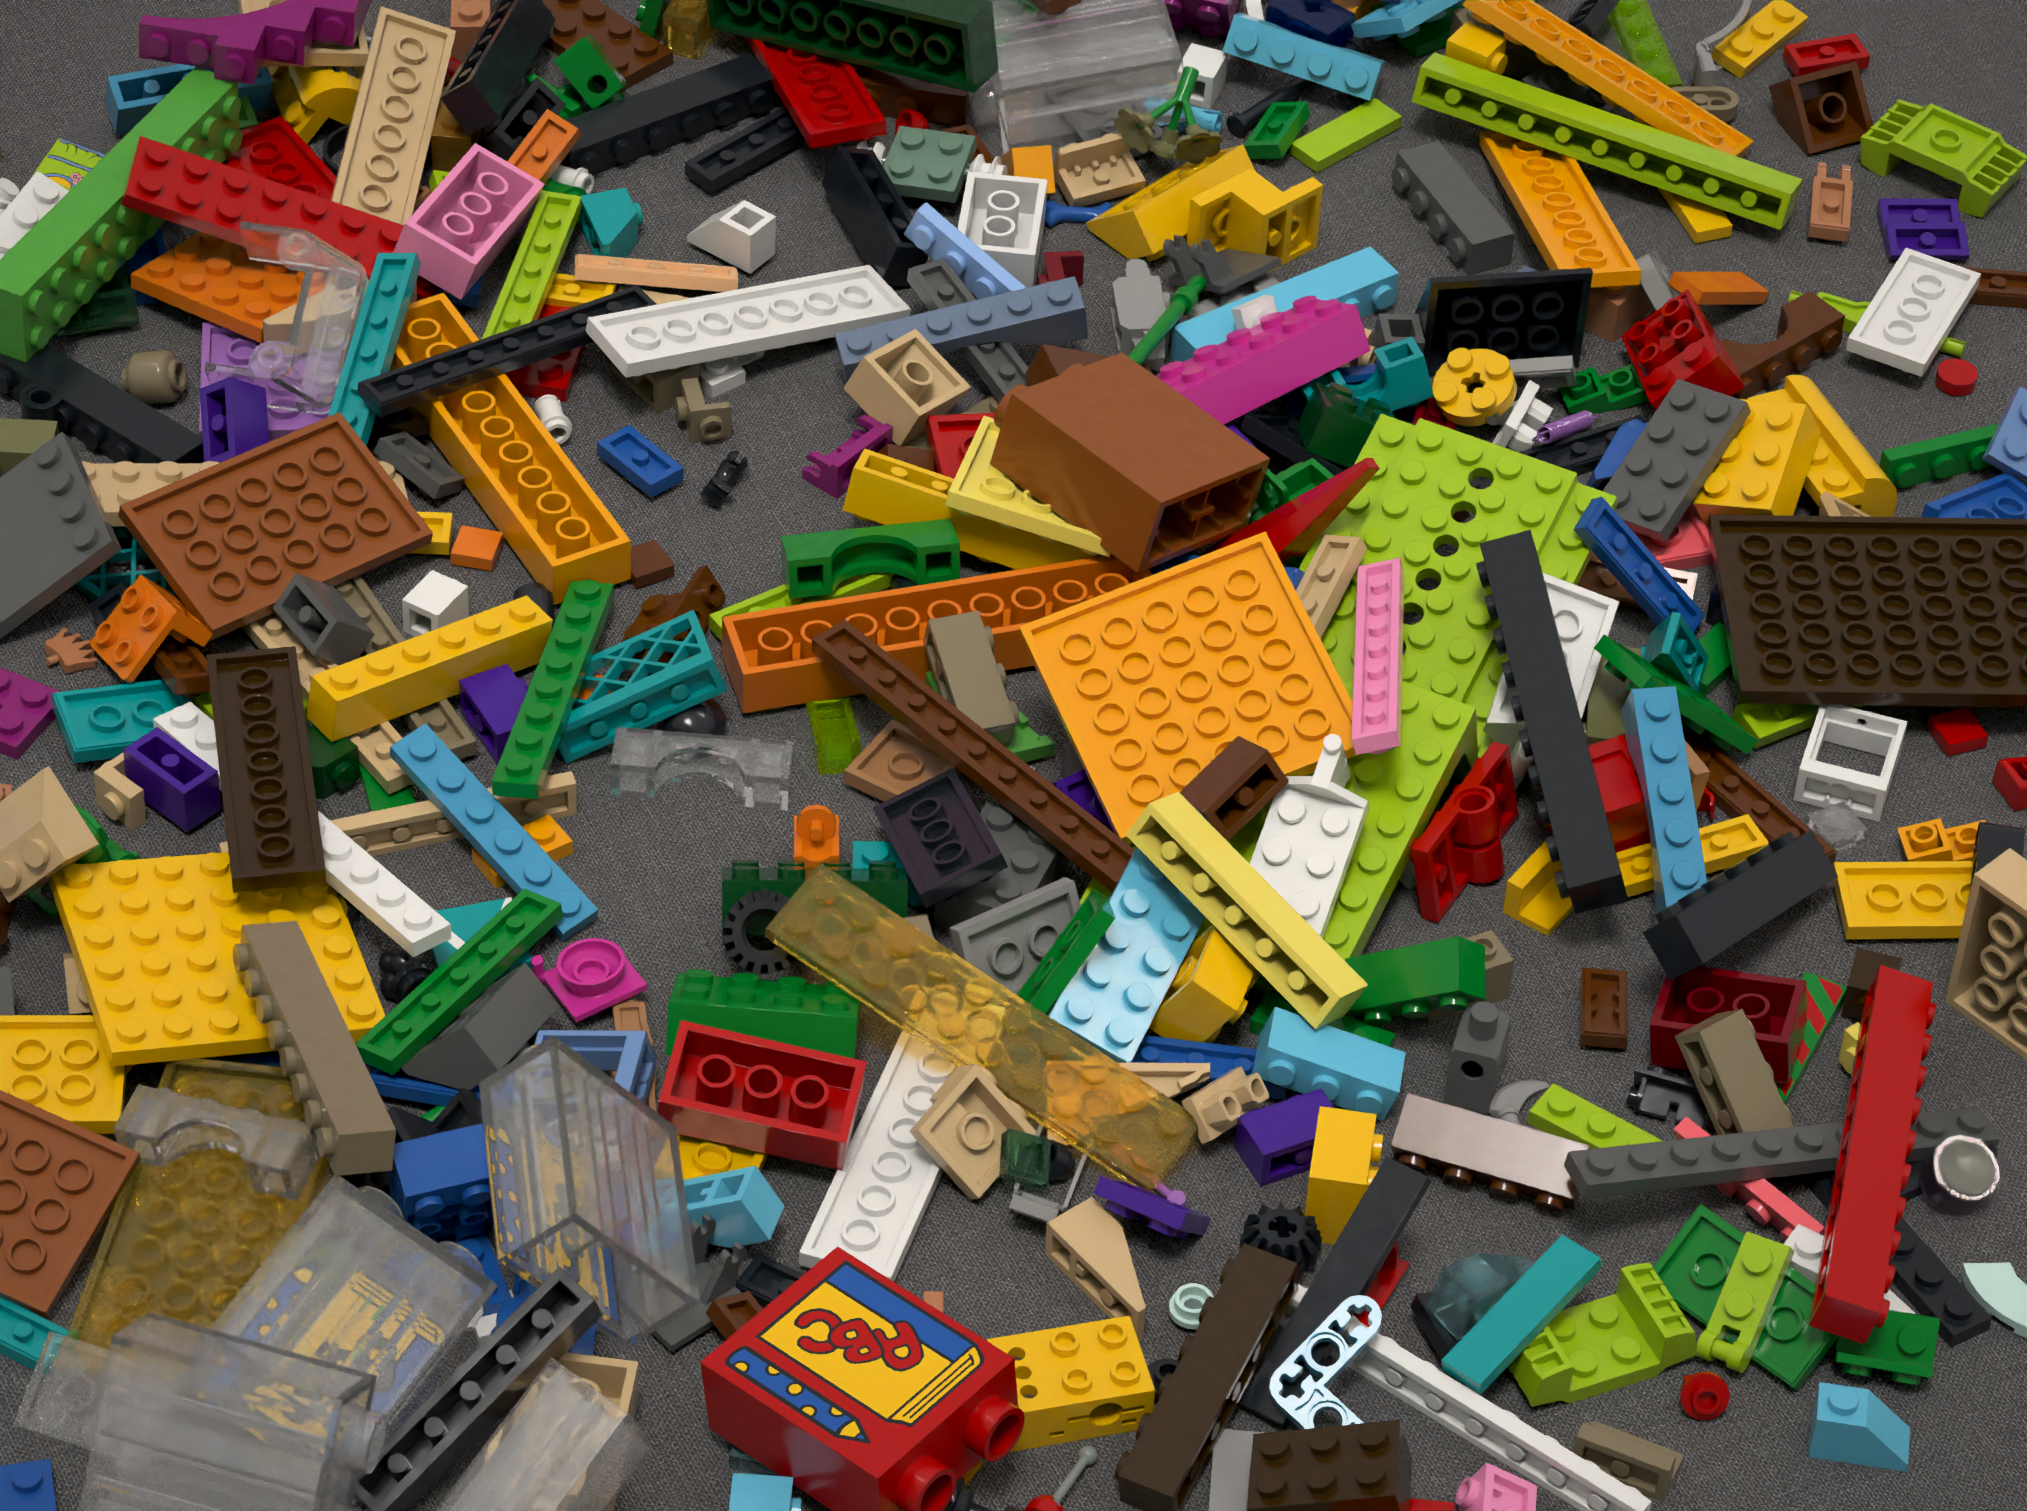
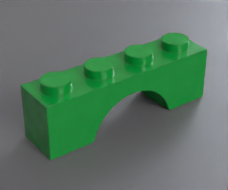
[780,518,960,599]

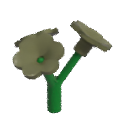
[1114,66,1222,164]

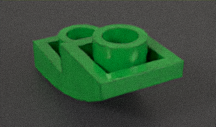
[1557,363,1649,414]

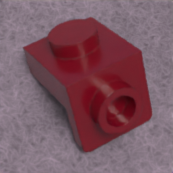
[1036,250,1084,287]

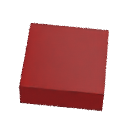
[1927,707,1988,756]

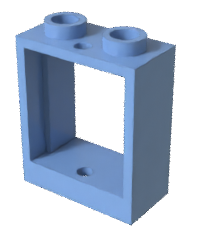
[515,1030,657,1134]

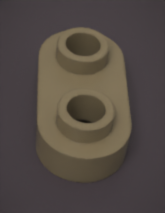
[1671,86,1739,122]

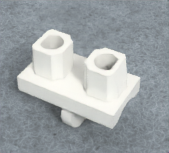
[1486,380,1553,452]

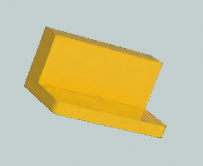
[1503,833,1574,935]

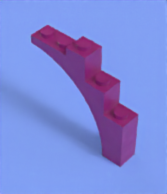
[139,0,372,85]

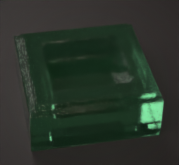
[999,1128,1051,1189]

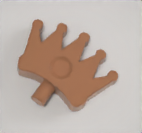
[44,628,97,673]

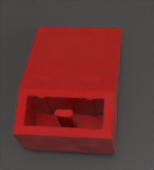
[1621,289,1745,410]

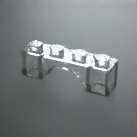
[610,727,794,810]
[113,1084,320,1201]

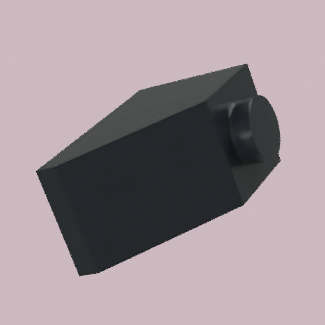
[476,77,566,161]

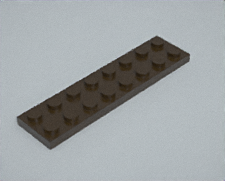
[206,646,327,893]

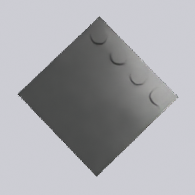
[0,432,122,639]

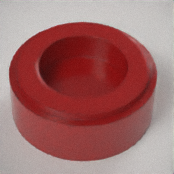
[1935,359,1978,396]

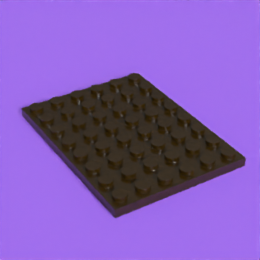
[1707,514,2027,707]

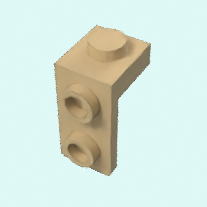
[93,730,167,831]

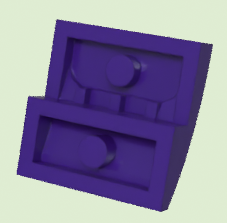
[1876,198,1970,260]

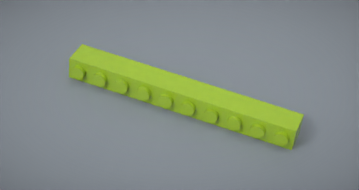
[1411,52,1803,230]

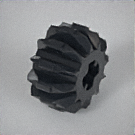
[1239,1202,1322,1281]

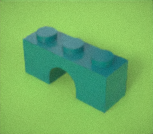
[1298,336,1434,412]

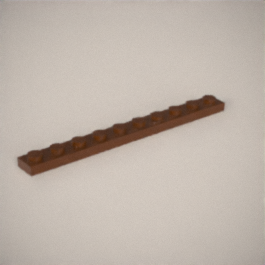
[811,619,1135,893]

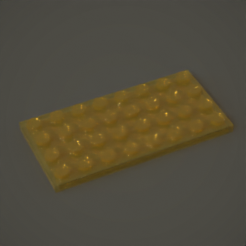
[56,1058,329,1398]

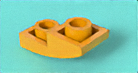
[1897,818,1986,862]

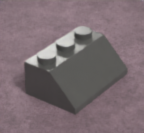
[401,963,560,1090]

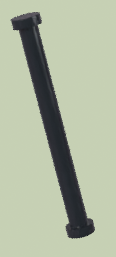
[1226,37,1366,137]

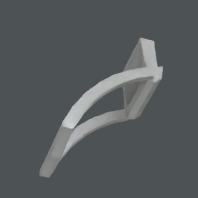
[1690,0,1752,86]
[1009,1111,1098,1223]

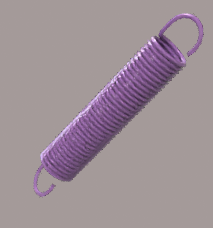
[1532,410,1599,444]

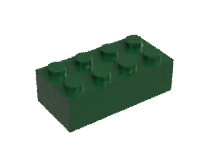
[722,860,908,936]

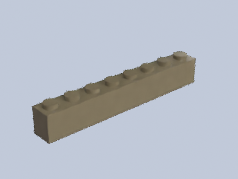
[233,921,396,1176]

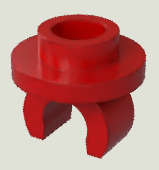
[1680,1372,1730,1420]

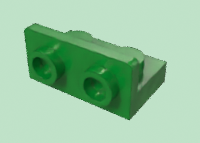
[1833,1310,1940,1385]

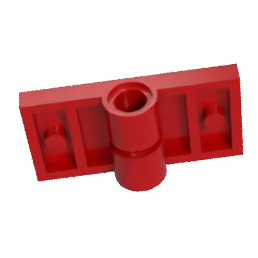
[1410,742,1519,922]

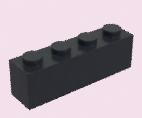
[821,146,929,287]

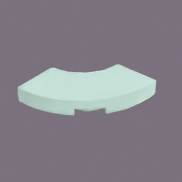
[1961,1262,2027,1338]

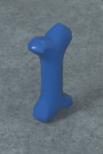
[1045,199,1113,228]

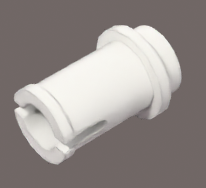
[550,164,594,194]
[534,394,572,445]

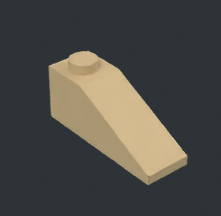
[1045,1197,1146,1342]

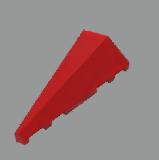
[1202,457,1380,565]

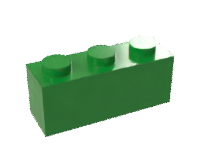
[1345,936,1486,1026]

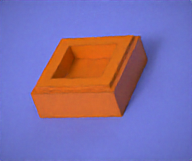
[450,525,503,571]

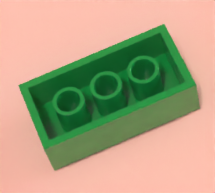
[665,969,863,1059]

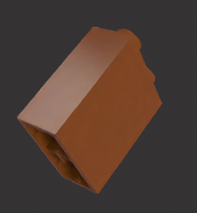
[990,352,1271,573]

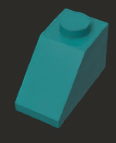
[580,187,643,258]

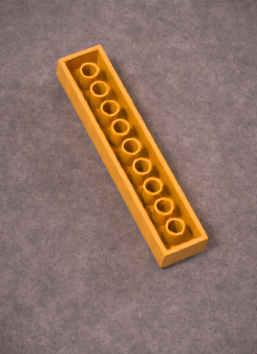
[389,293,631,605]

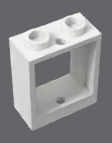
[1793,705,1908,822]

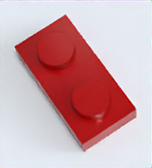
[1783,33,1870,77]

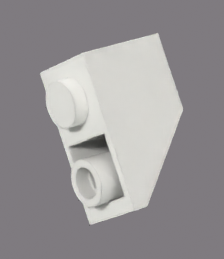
[687,200,776,274]

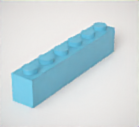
[1170,246,1399,362]

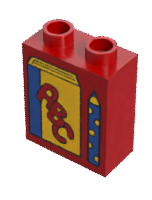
[700,1246,1025,1511]

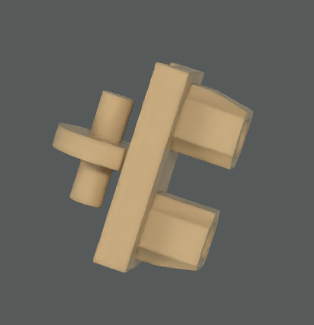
[1181,1066,1269,1144]

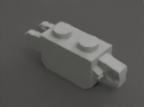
[1110,258,1175,371]

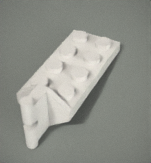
[1483,573,1619,791]
[1250,734,1369,938]

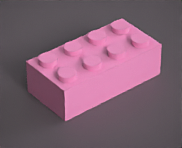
[393,143,545,300]

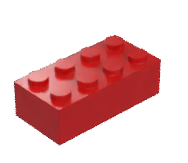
[657,1020,867,1170]

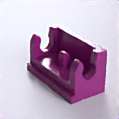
[802,415,893,499]

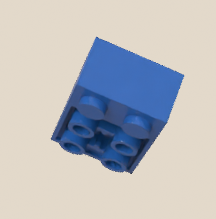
[388,1123,498,1256]

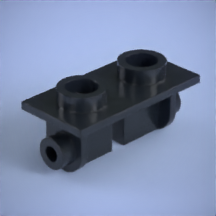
[1626,1066,1715,1131]

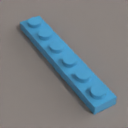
[390,723,599,943]

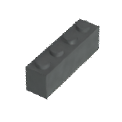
[1392,141,1515,275]

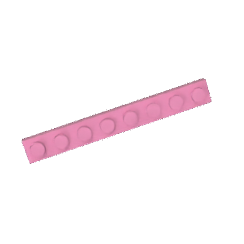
[1352,558,1404,755]

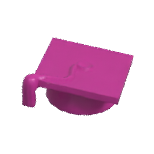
[530,938,648,1022]

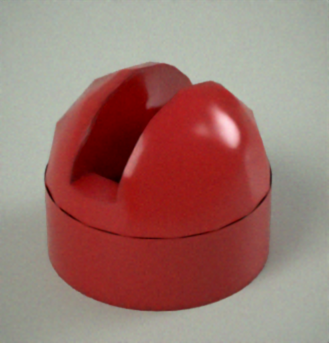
[895,109,929,133]

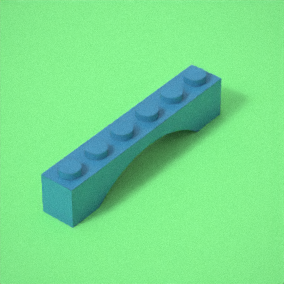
[1621,686,1707,924]

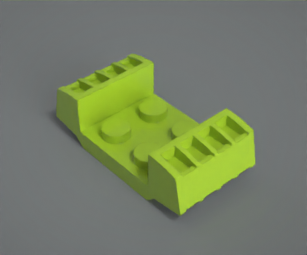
[1861,99,2027,217]
[1508,1262,1697,1407]

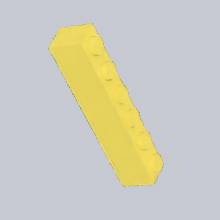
[1126,792,1368,1030]

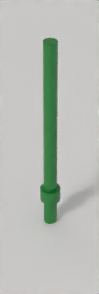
[1128,275,1207,365]

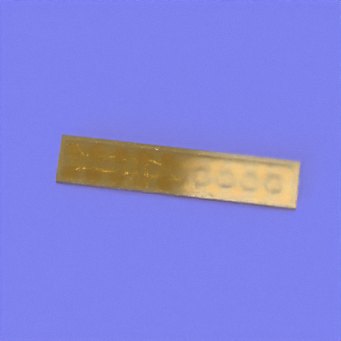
[765,863,1198,1193]

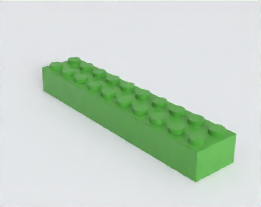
[0,67,242,362]

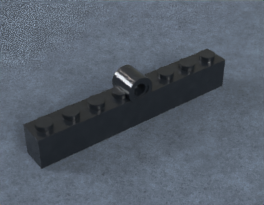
[0,344,204,463]

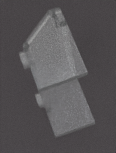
[204,221,369,415]

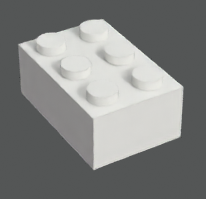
[958,171,1048,288]

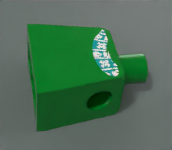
[553,33,628,110]

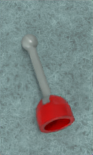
[1023,1446,1098,1511]

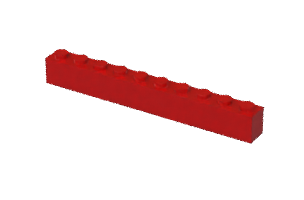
[1809,965,1937,1344]

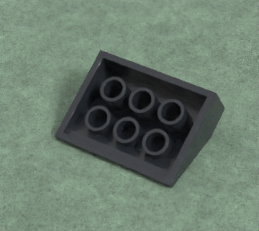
[1414,268,1593,377]

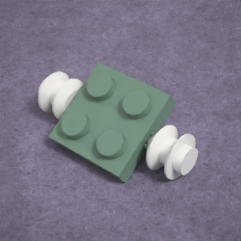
[851,126,1008,203]

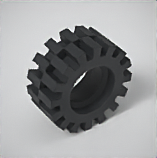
[722,890,806,974]

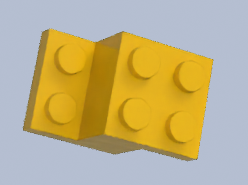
[1187,168,1323,273]

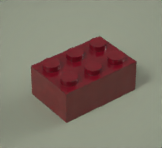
[1650,966,1807,1084]

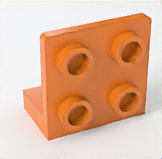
[90,574,213,684]

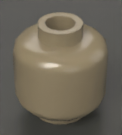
[121,349,187,405]

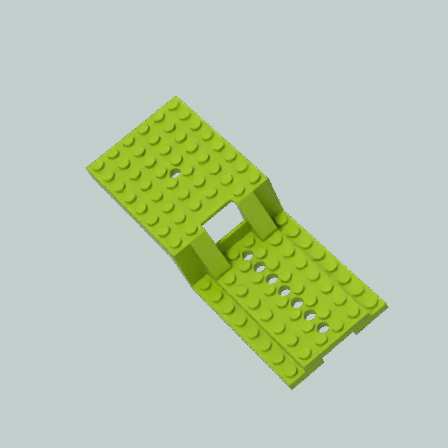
[1080,414,1617,994]

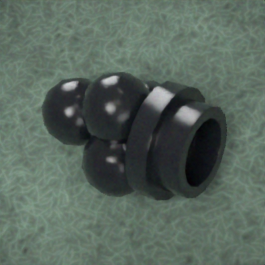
[378,949,433,1003]

